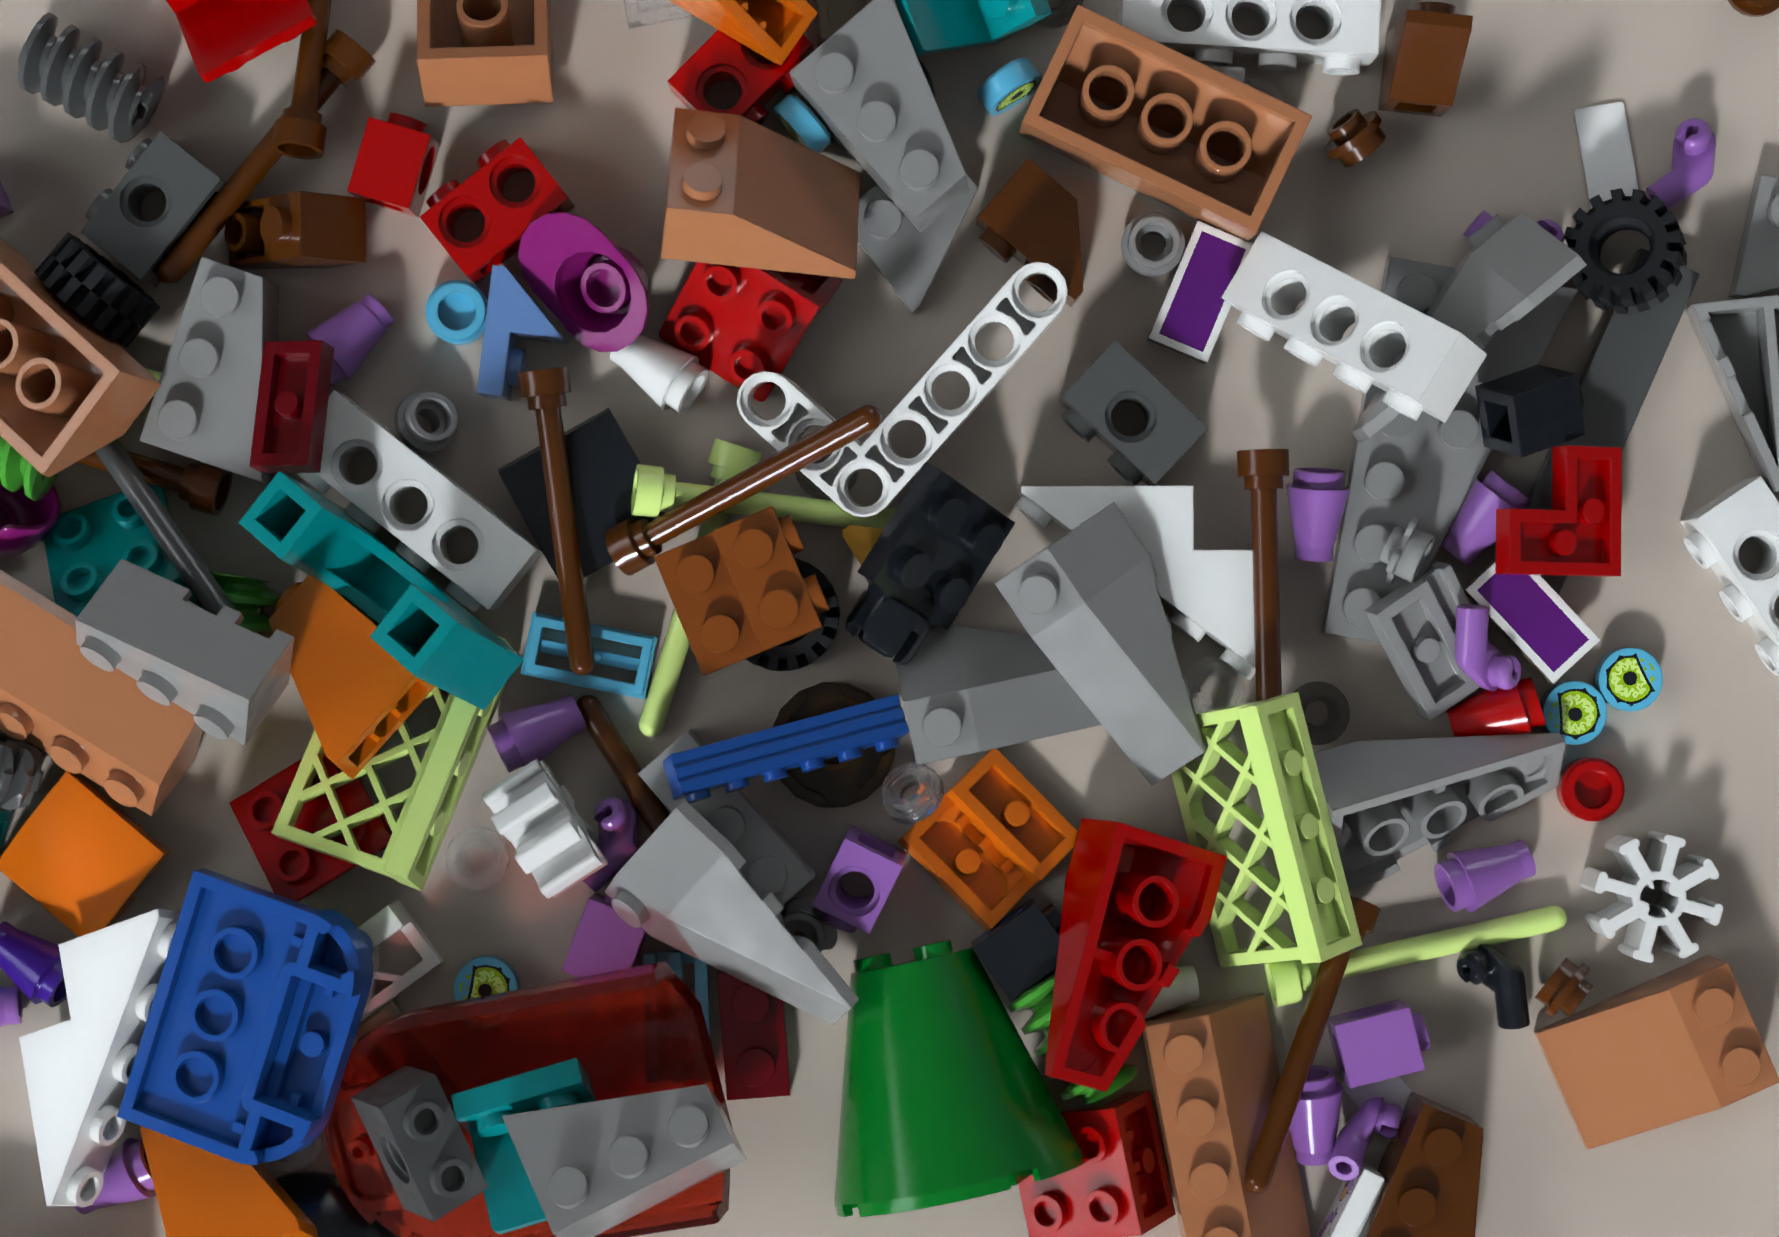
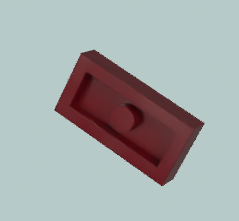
[249,340,334,473]
[717,970,791,1100]

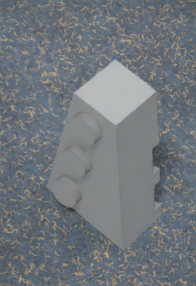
[139,257,279,484]
[75,559,294,746]

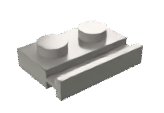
[1364,561,1489,721]

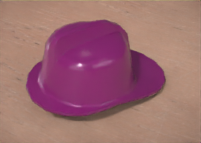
[518,212,649,352]

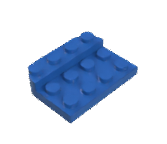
[117,868,373,1165]

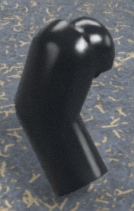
[1456,944,1530,1029]

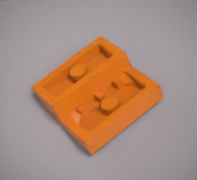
[897,748,1078,931]
[0,771,170,937]

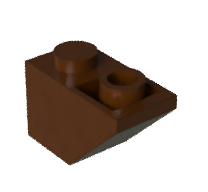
[1378,1,1473,117]
[976,158,1084,307]
[224,191,366,269]

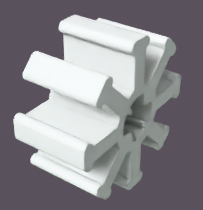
[482,758,608,899]
[1581,830,1723,963]

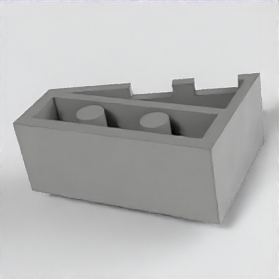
[789,0,969,233]
[1686,295,1779,493]
[502,1084,747,1237]

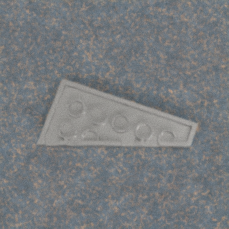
[1321,257,1578,643]

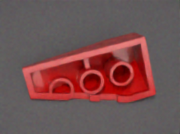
[1044,818,1227,1092]

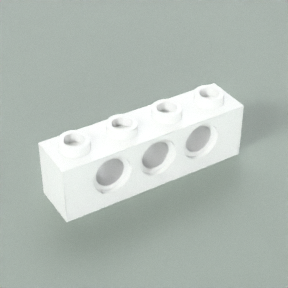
[1118,0,1382,75]
[1221,231,1487,423]
[297,390,542,612]
[1680,476,1779,676]

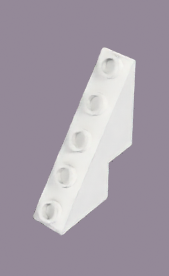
[1014,486,1255,681]
[19,909,180,1207]

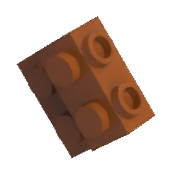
[654,506,830,676]

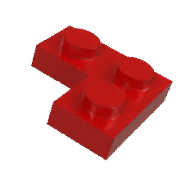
[1495,445,1622,577]

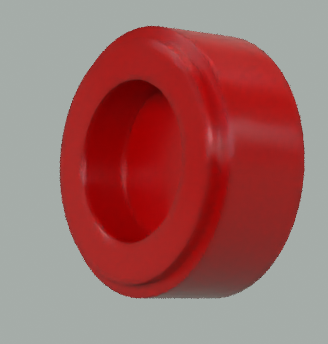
[1556,757,1625,821]

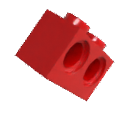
[667,30,814,125]
[420,137,575,285]

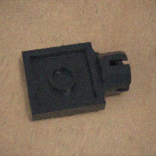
[845,462,1015,665]

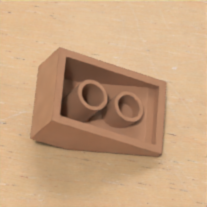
[417,0,553,107]
[661,108,860,279]
[1534,955,1779,1150]

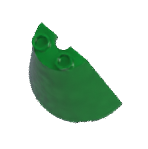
[834,940,1084,1217]

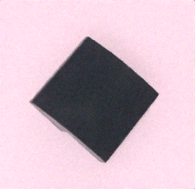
[498,408,665,578]

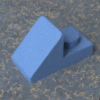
[477,265,568,401]

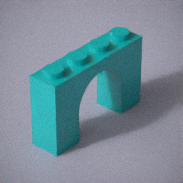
[238,471,524,710]

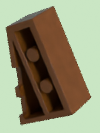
[1359,1092,1484,1237]

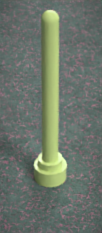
[639,438,763,737]
[631,464,897,529]
[1264,905,1567,1007]

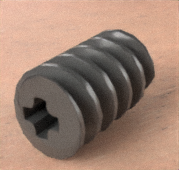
[18,12,164,143]

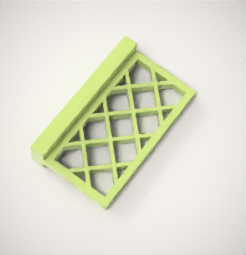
[271,612,513,891]
[1171,692,1363,967]

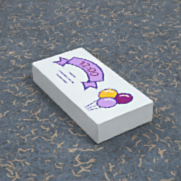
[1315,1162,1385,1237]

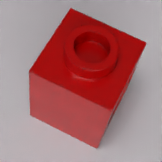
[347,113,440,218]

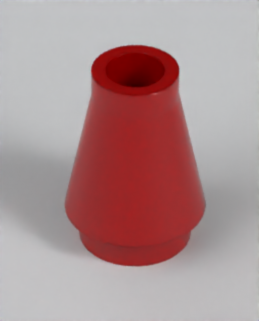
[1446,676,1546,737]

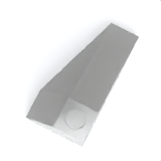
[1351,212,1587,442]
[995,502,1206,786]
[894,625,1102,765]
[1314,733,1566,890]
[605,799,859,1025]

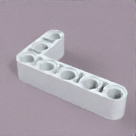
[737,262,1068,517]

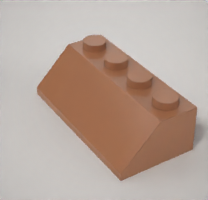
[1019,5,1312,242]
[0,237,162,477]
[0,570,203,817]
[1142,993,1311,1237]

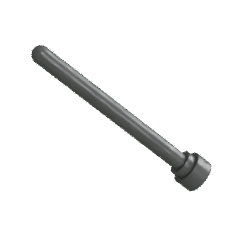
[95,439,237,615]

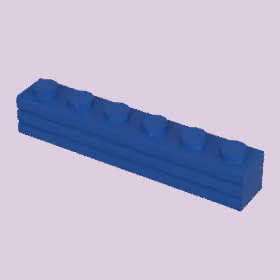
[663,694,909,804]

